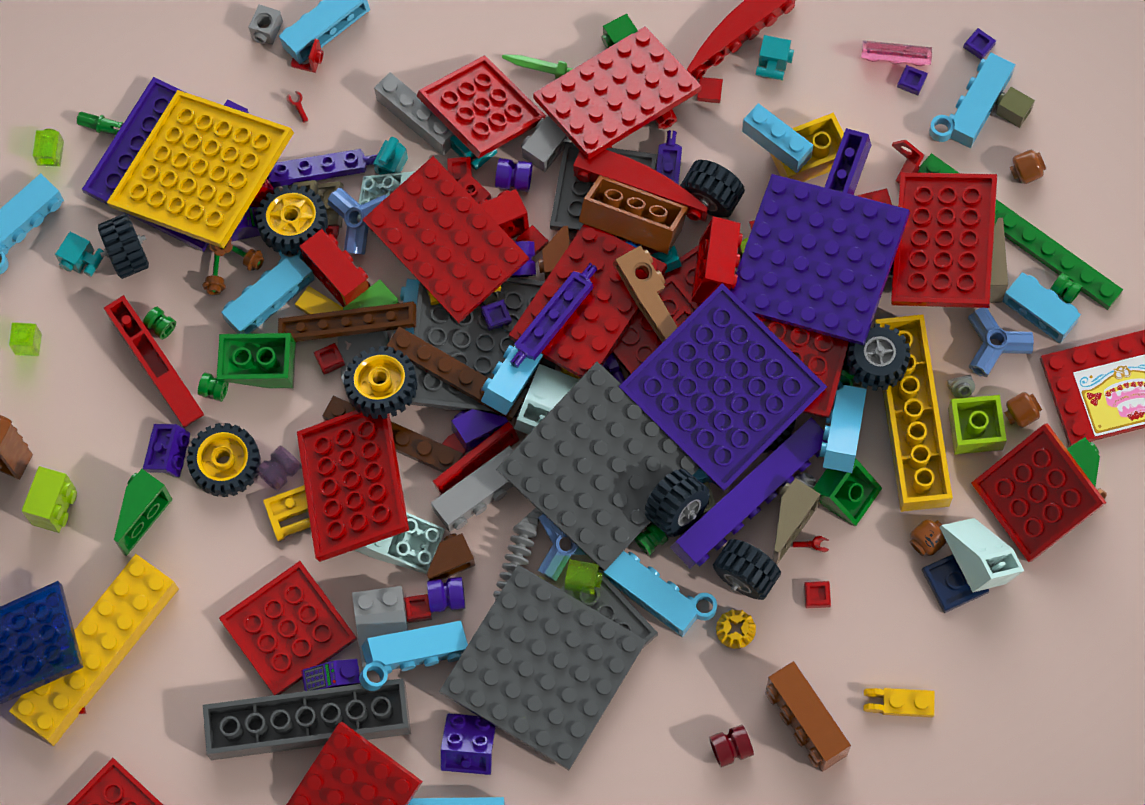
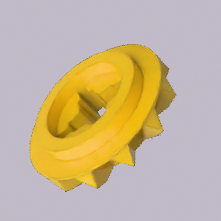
[716,609,756,649]

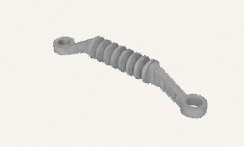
[493,508,542,600]

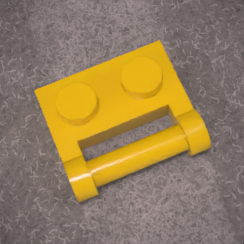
[263,485,311,542]

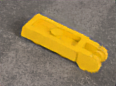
[863,688,935,718]

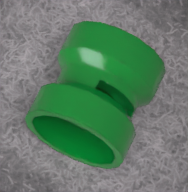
[1050,272,1083,304]
[143,306,177,340]
[198,372,229,402]
[634,522,668,556]

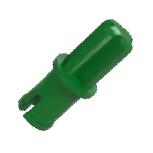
[77,112,123,135]

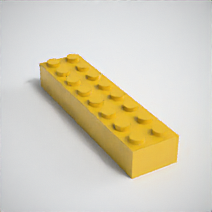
[875,314,953,512]
[9,554,179,746]

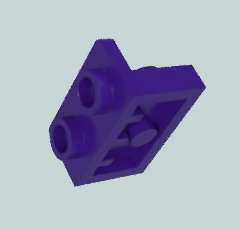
[143,424,190,477]

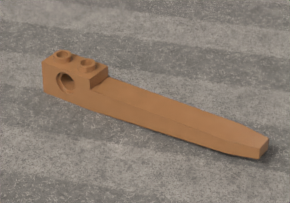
[613,245,678,343]

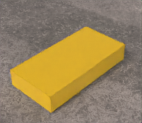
[295,286,343,314]

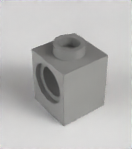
[248,4,283,45]

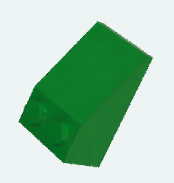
[217,333,296,388]
[114,468,173,556]

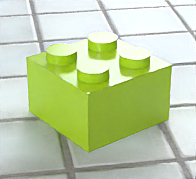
[948,395,1007,455]
[22,466,77,533]

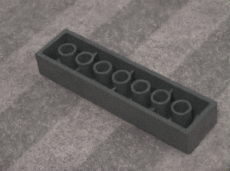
[203,678,411,760]

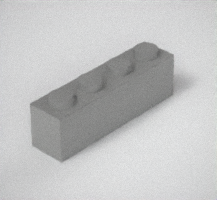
[374,72,454,156]
[521,116,571,172]
[431,446,513,532]

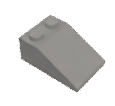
[352,586,408,669]

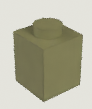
[996,87,1035,128]

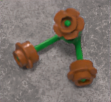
[202,238,264,295]

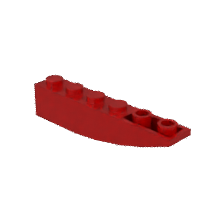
[687,0,796,79]
[573,150,708,222]
[104,295,204,428]

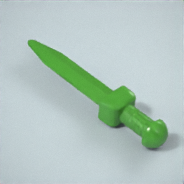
[502,54,573,79]

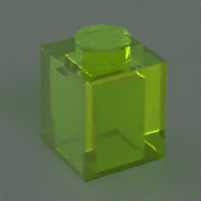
[33,129,64,167]
[9,323,42,356]
[565,559,603,595]

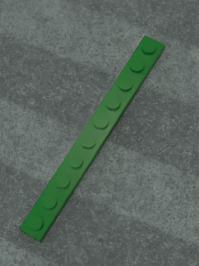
[918,153,1123,310]

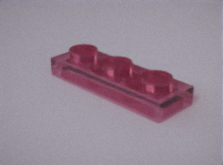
[861,40,932,66]

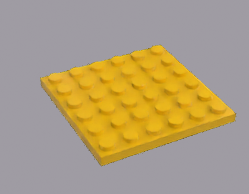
[107,90,294,249]

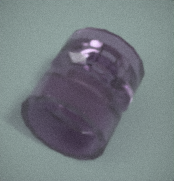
[256,445,302,492]

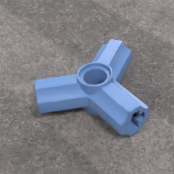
[327,188,388,255]
[968,308,1034,377]
[537,514,586,581]

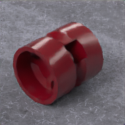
[709,724,754,768]

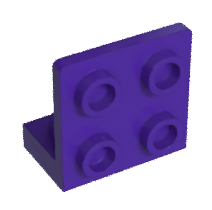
[441,713,496,775]

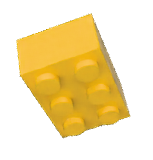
[769,112,844,182]

